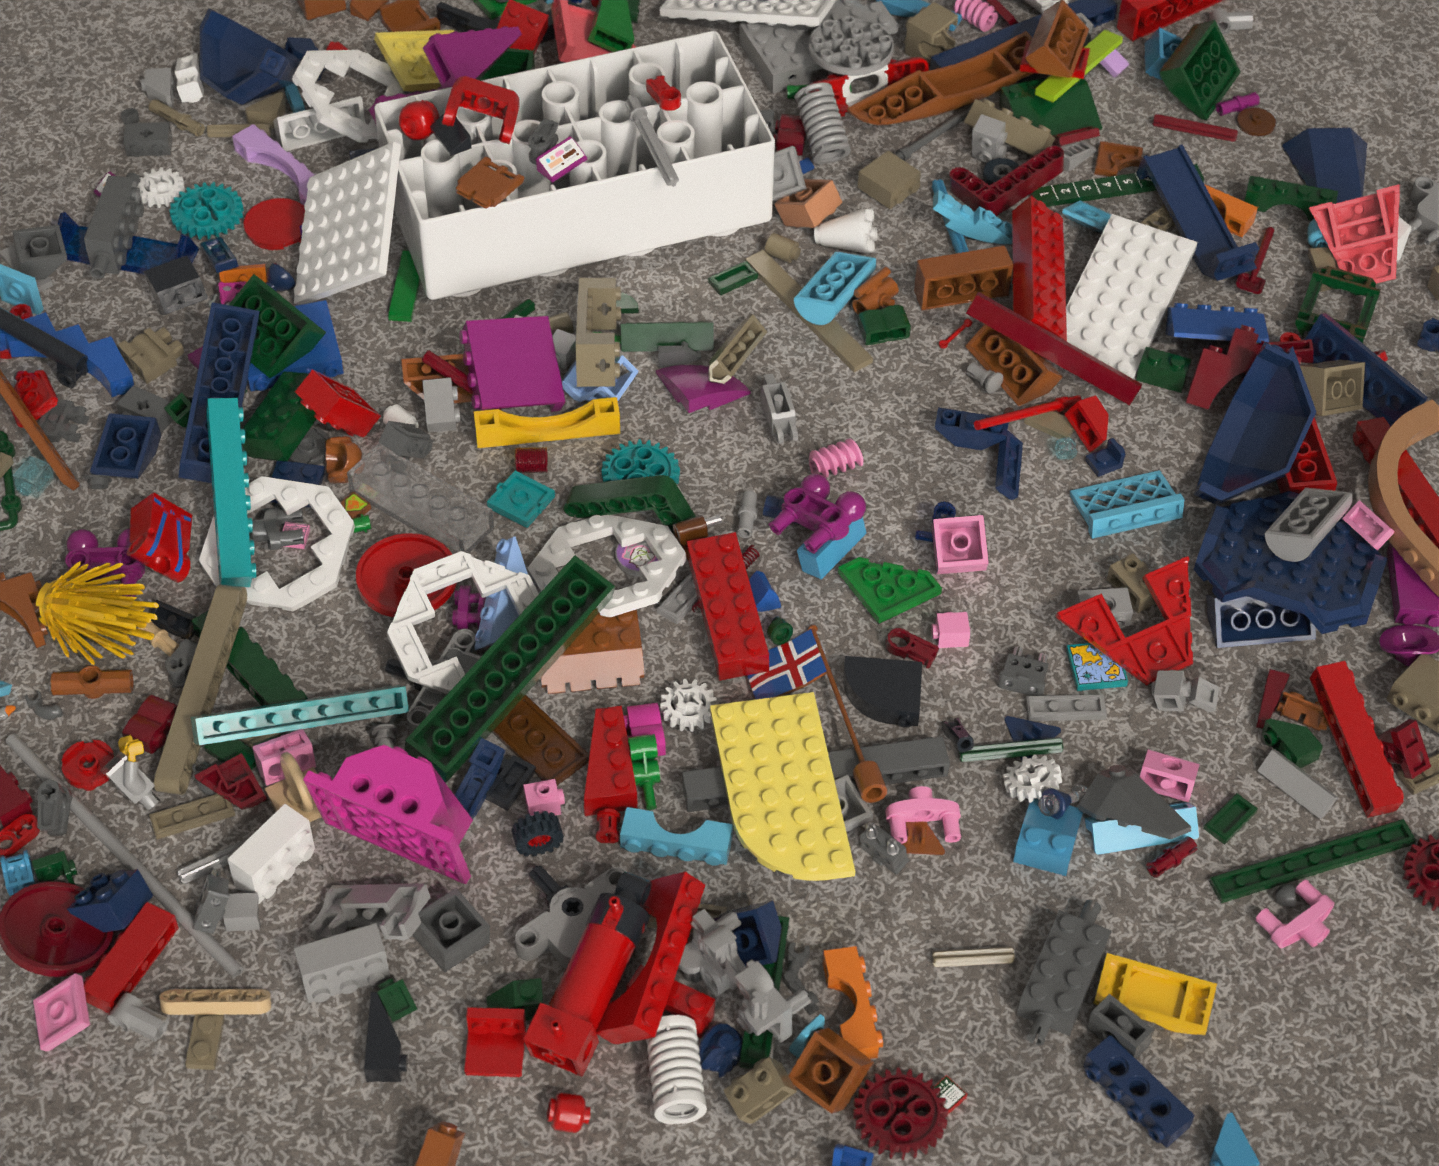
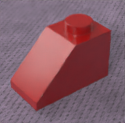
[1064,395,1109,453]

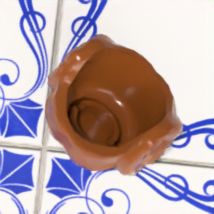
[325,436,363,484]

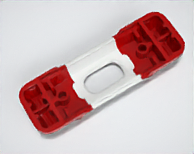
[810,57,929,117]

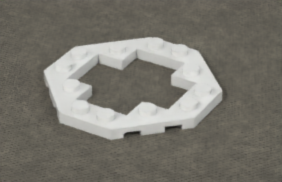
[292,50,412,143]
[199,476,355,611]
[528,515,686,617]
[387,551,539,694]

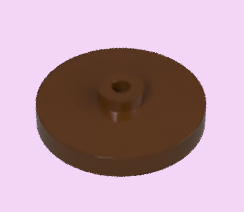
[1237,108,1276,136]

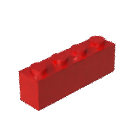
[83,902,179,1013]

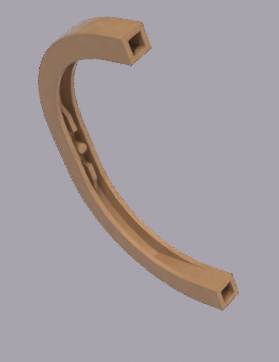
[1368,399,1439,597]

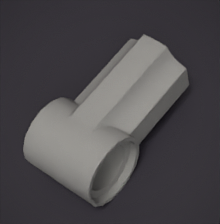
[1209,8,1253,35]
[107,993,169,1042]

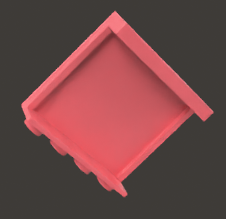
[551,0,636,63]

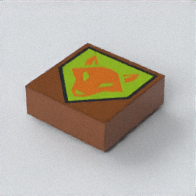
[340,492,371,519]

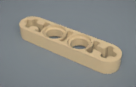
[160,989,271,1015]

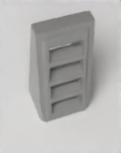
[1061,140,1097,172]

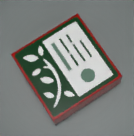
[931,1075,967,1115]

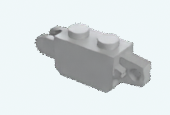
[761,373,798,443]

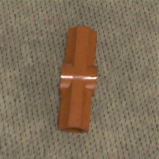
[51,665,134,699]

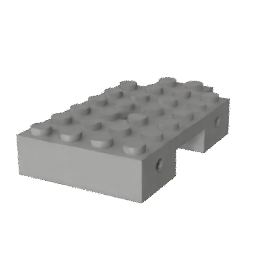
[739,0,899,94]

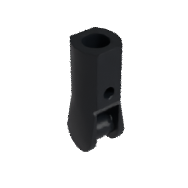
[941,717,974,753]

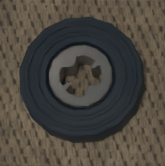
[983,158,1019,186]

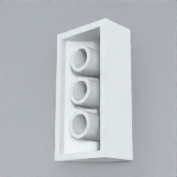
[273,96,365,151]

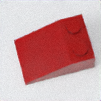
[497,0,549,55]

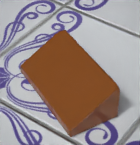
[349,0,389,21]

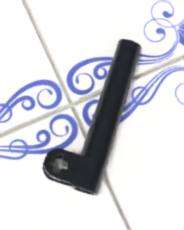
[0,307,88,389]

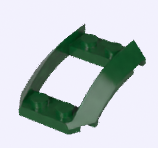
[1295,266,1381,343]

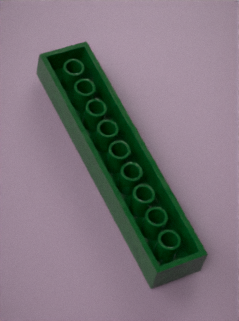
[404,555,615,783]

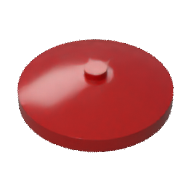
[356,533,457,618]

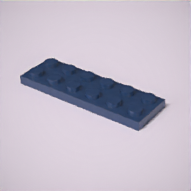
[1305,313,1428,427]

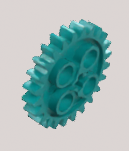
[170,182,244,240]
[601,439,680,484]

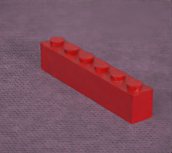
[1309,661,1404,818]

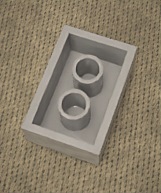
[294,923,390,1003]

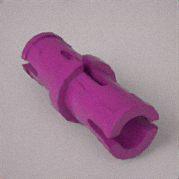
[1216,92,1260,116]

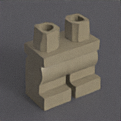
[117,327,185,384]

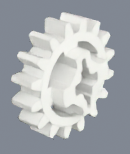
[137,167,185,208]
[660,679,717,732]
[1003,755,1062,803]

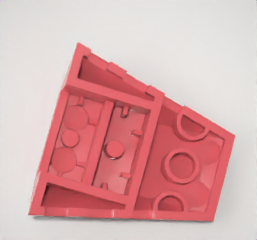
[1309,185,1400,284]

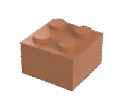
[775,179,843,228]

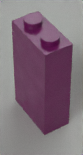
[1386,543,1439,627]

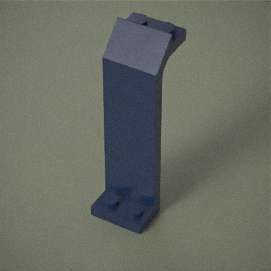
[1136,144,1260,281]

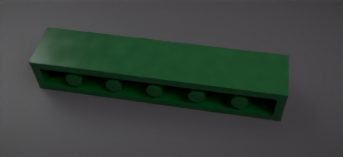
[192,610,308,706]

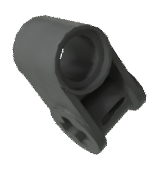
[165,639,198,688]

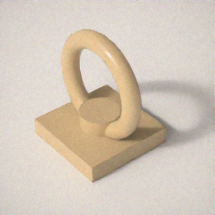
[264,752,322,822]

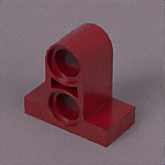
[1377,719,1431,779]

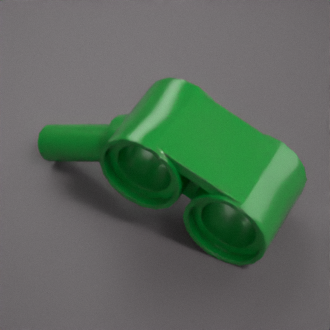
[628,734,660,810]

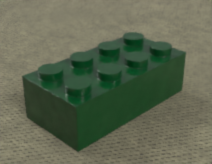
[242,371,316,462]

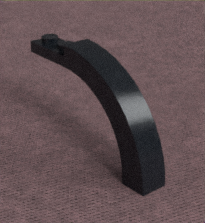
[436,1,582,44]

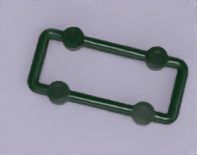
[0,430,22,531]

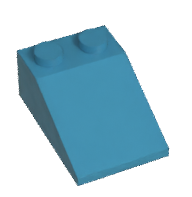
[1144,28,1183,80]
[1013,798,1083,876]

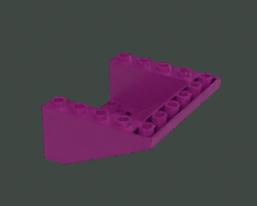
[369,26,521,126]

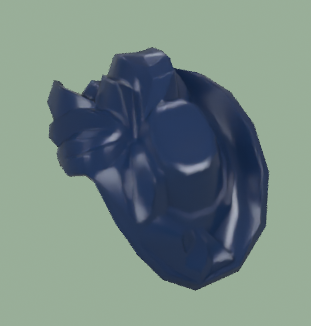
[699,1023,743,1078]

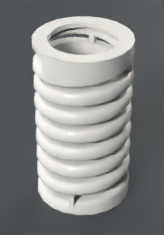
[646,1015,707,1124]

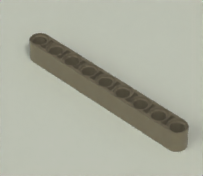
[154,584,247,795]

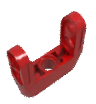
[442,76,520,144]

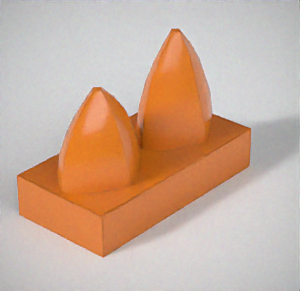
[219,264,267,283]

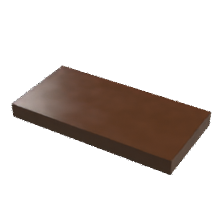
[492,695,590,786]

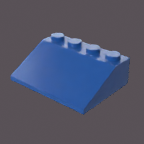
[1165,303,1269,343]

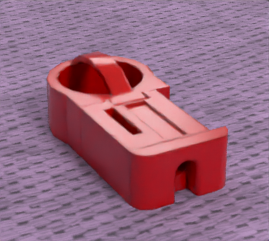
[646,75,682,111]

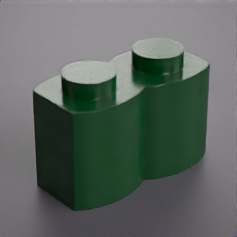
[858,305,911,346]

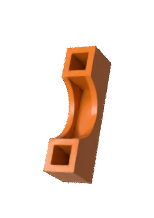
[1204,184,1258,238]
[822,946,883,1059]

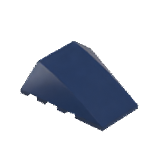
[1282,128,1367,204]

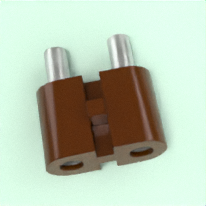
[673,515,722,560]

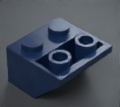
[67,869,154,932]

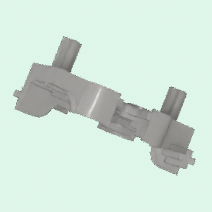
[679,909,811,1043]

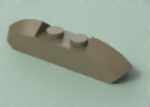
[708,314,767,384]

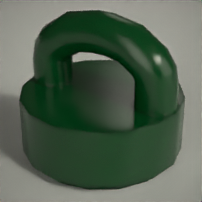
[767,616,793,645]

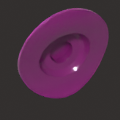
[1379,625,1439,666]

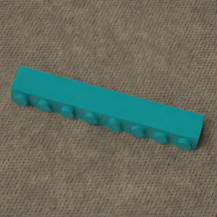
[206,398,256,587]
[191,685,409,745]

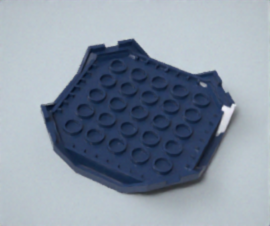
[1193,491,1387,634]

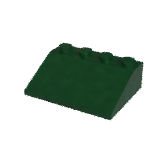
[1159,20,1241,121]
[999,77,1103,135]
[229,274,326,379]

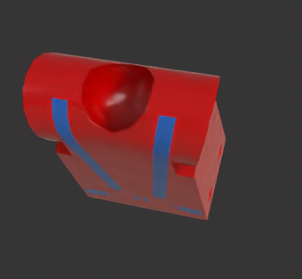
[126,492,192,583]

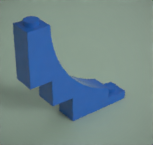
[0,312,134,397]

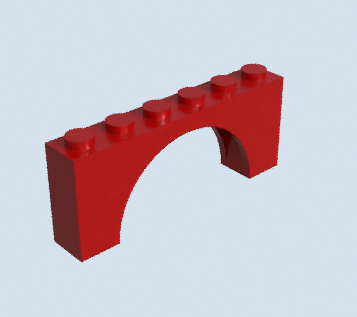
[596,871,706,1045]

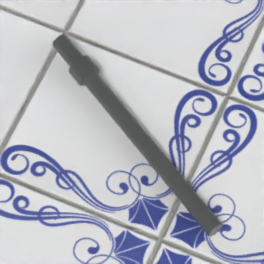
[895,104,973,161]

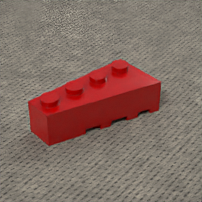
[584,706,638,816]

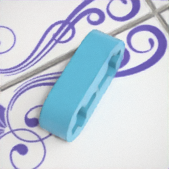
[284,83,305,113]

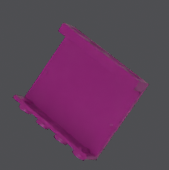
[459,316,566,412]

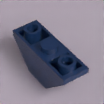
[935,407,1009,450]

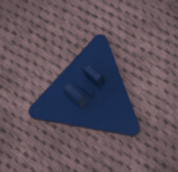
[1005,716,1061,761]

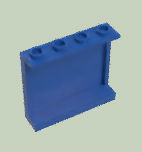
[248,300,344,392]

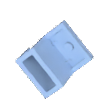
[561,355,639,402]

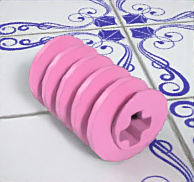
[953,0,998,32]
[809,439,863,478]

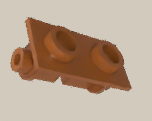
[1276,692,1328,731]

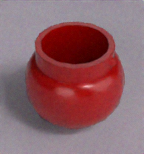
[398,100,440,141]

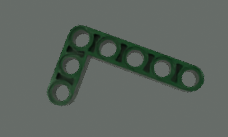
[563,475,696,535]

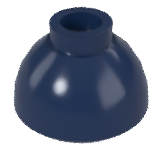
[266,263,296,292]

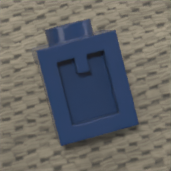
[1085,438,1125,477]

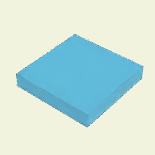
[0,264,44,315]

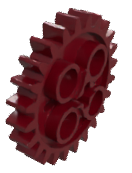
[1402,834,1439,911]
[853,1067,948,1160]

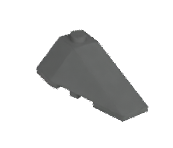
[1078,765,1191,840]

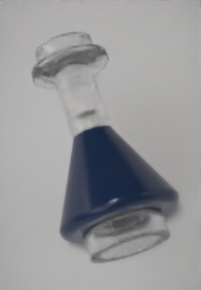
[1038,784,1089,819]

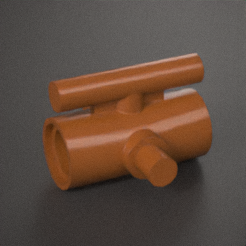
[852,266,899,315]

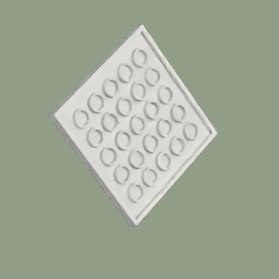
[294,142,401,305]

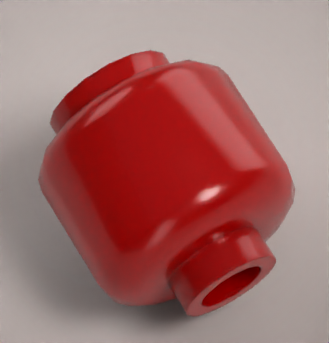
[546,1092,591,1133]

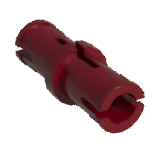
[1146,836,1198,878]

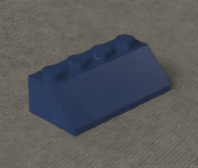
[1206,594,1316,648]

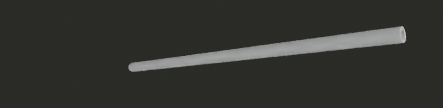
[5,733,243,978]

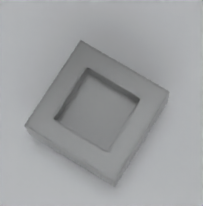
[1189,677,1219,712]

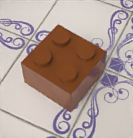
[789,1028,874,1114]

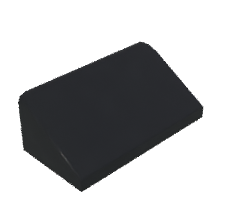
[430,114,472,156]
[151,599,197,640]

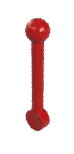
[939,319,972,349]

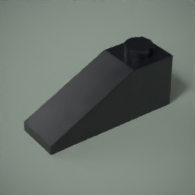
[364,992,408,1082]

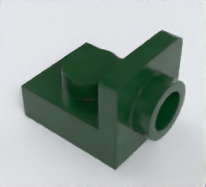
[32,851,78,885]
[377,978,418,1023]

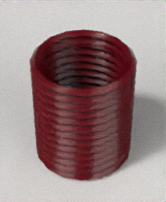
[515,447,548,473]

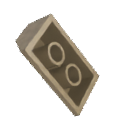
[1300,360,1365,416]

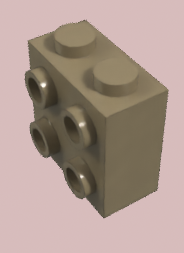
[857,151,921,209]

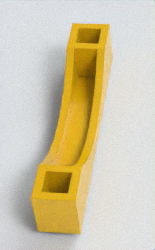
[474,397,620,448]

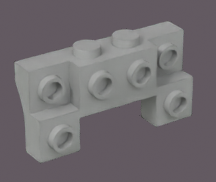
[309,883,431,941]

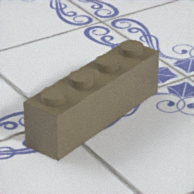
[964,99,1055,157]

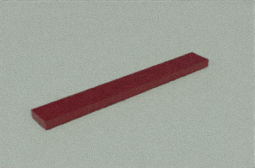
[966,292,1142,406]

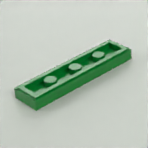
[388,250,421,322]

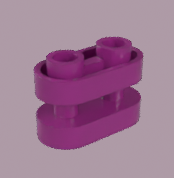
[452,585,486,630]

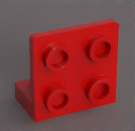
[464,1007,526,1077]

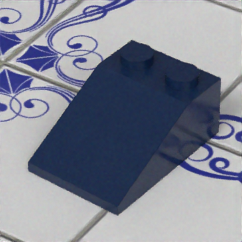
[90,413,162,479]

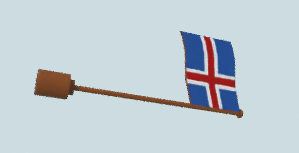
[747,625,887,803]

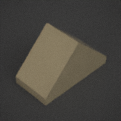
[245,91,286,128]

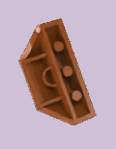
[401,354,472,403]

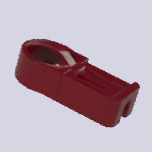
[885,628,939,669]

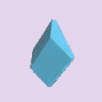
[1062,201,1112,234]

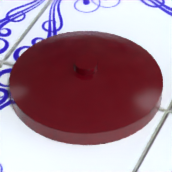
[0,882,113,977]

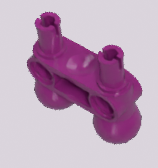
[768,474,866,554]
[65,528,145,597]

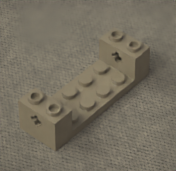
[576,278,621,387]

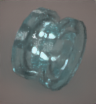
[1054,437,1078,460]

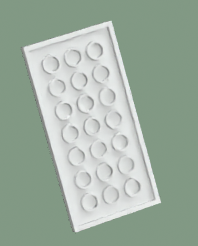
[660,0,836,27]
[1066,214,1197,379]

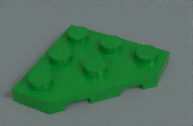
[838,557,942,624]

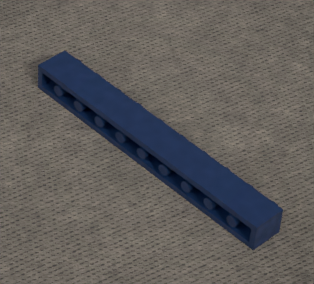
[930,0,1118,70]

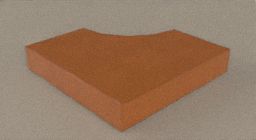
[1094,141,1143,177]

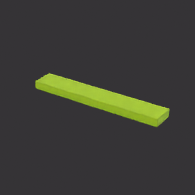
[1035,30,1123,102]

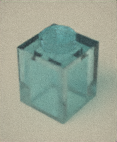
[13,456,54,498]

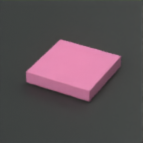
[33,974,90,1051]

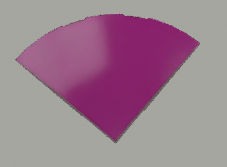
[656,365,751,413]

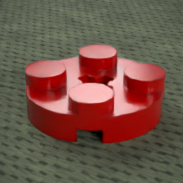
[62,740,114,791]

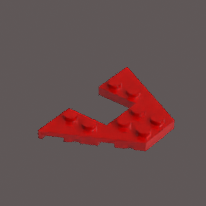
[1055,556,1193,686]

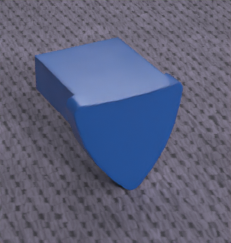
[749,571,781,612]
[832,1143,874,1166]

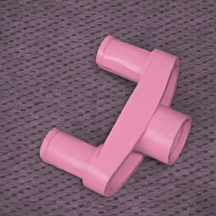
[885,786,961,844]
[1255,879,1335,948]

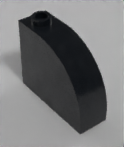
[843,656,922,728]

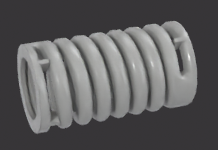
[795,83,851,165]

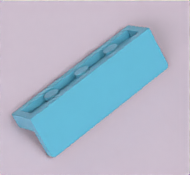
[1085,802,1199,855]

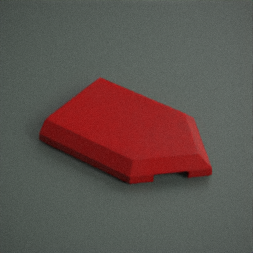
[10,370,58,428]

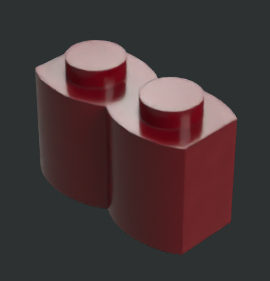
[774,114,806,156]
[122,695,178,754]

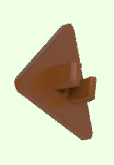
[902,821,945,855]

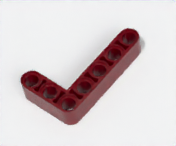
[949,146,1064,217]

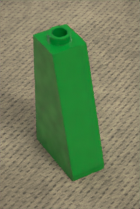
[588,0,635,52]

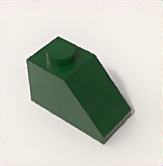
[486,978,544,1021]

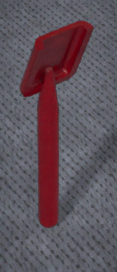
[1236,227,1275,294]

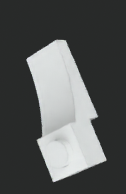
[175,53,204,103]

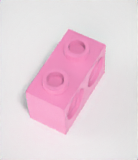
[252,729,316,786]

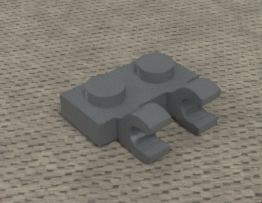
[38,399,89,442]

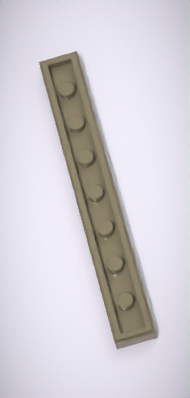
[745,250,873,372]

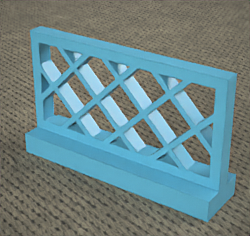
[1070,470,1185,539]

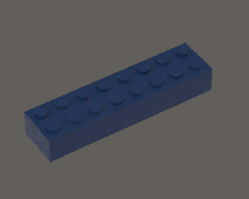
[178,302,260,483]

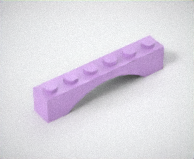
[232,124,316,206]

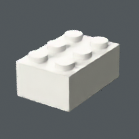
[227,804,315,904]

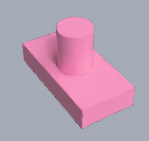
[1342,500,1394,550]

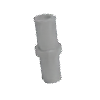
[737,491,757,538]

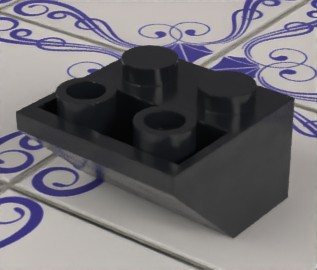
[143,255,208,315]

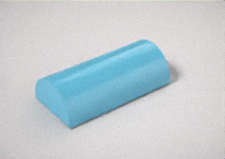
[794,252,876,325]

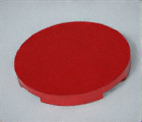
[244,198,305,250]

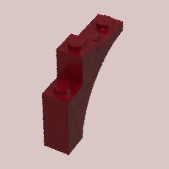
[1185,324,1302,410]

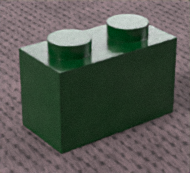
[1136,347,1191,393]

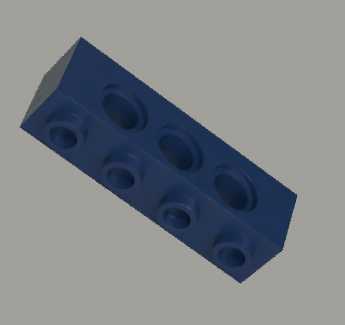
[1083,1035,1195,1148]

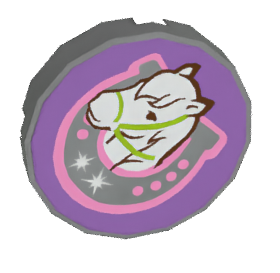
[615,541,658,577]

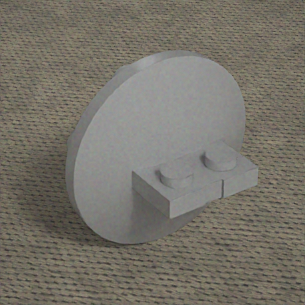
[808,15,894,76]

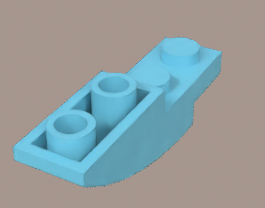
[933,190,1013,244]

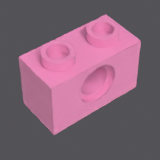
[1140,750,1200,803]

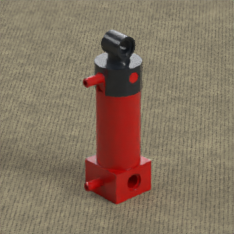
[523,871,652,1077]

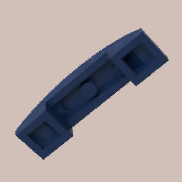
[455,738,505,819]

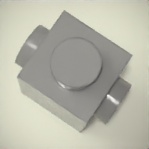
[1152,670,1191,711]

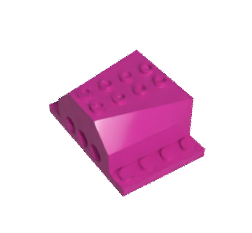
[303,745,473,885]

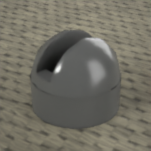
[120,108,139,124]
[1275,884,1295,907]

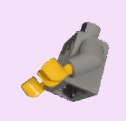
[101,735,160,810]

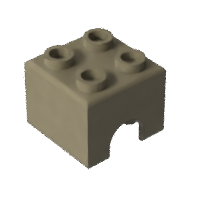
[904,2,958,67]

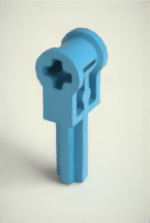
[0,849,36,896]

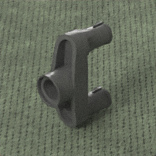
[252,507,304,550]

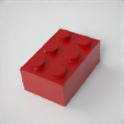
[295,369,381,438]

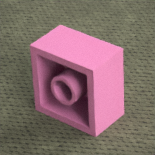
[932,515,989,574]

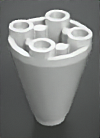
[814,208,878,253]

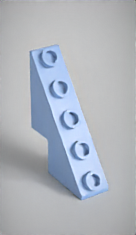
[475,536,528,650]

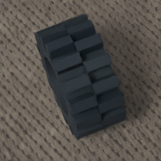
[511,811,564,857]

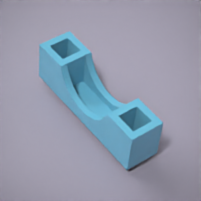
[620,807,733,866]

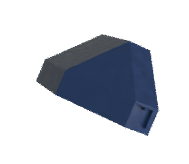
[199,8,301,105]
[1194,342,1316,505]

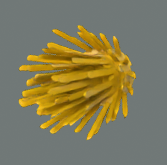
[36,561,159,665]

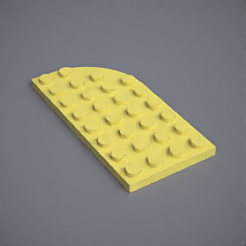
[710,692,855,881]

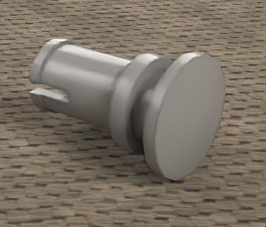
[966,362,1003,394]
[371,724,398,748]

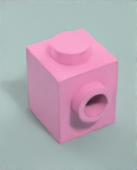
[931,612,970,648]
[523,779,565,816]

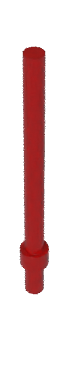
[974,395,1082,430]

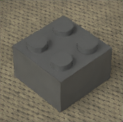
[413,888,490,972]

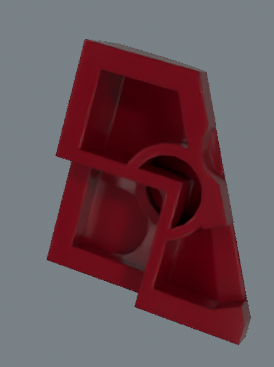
[194,753,268,810]

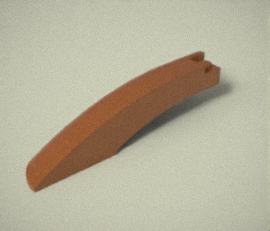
[847,31,1033,125]

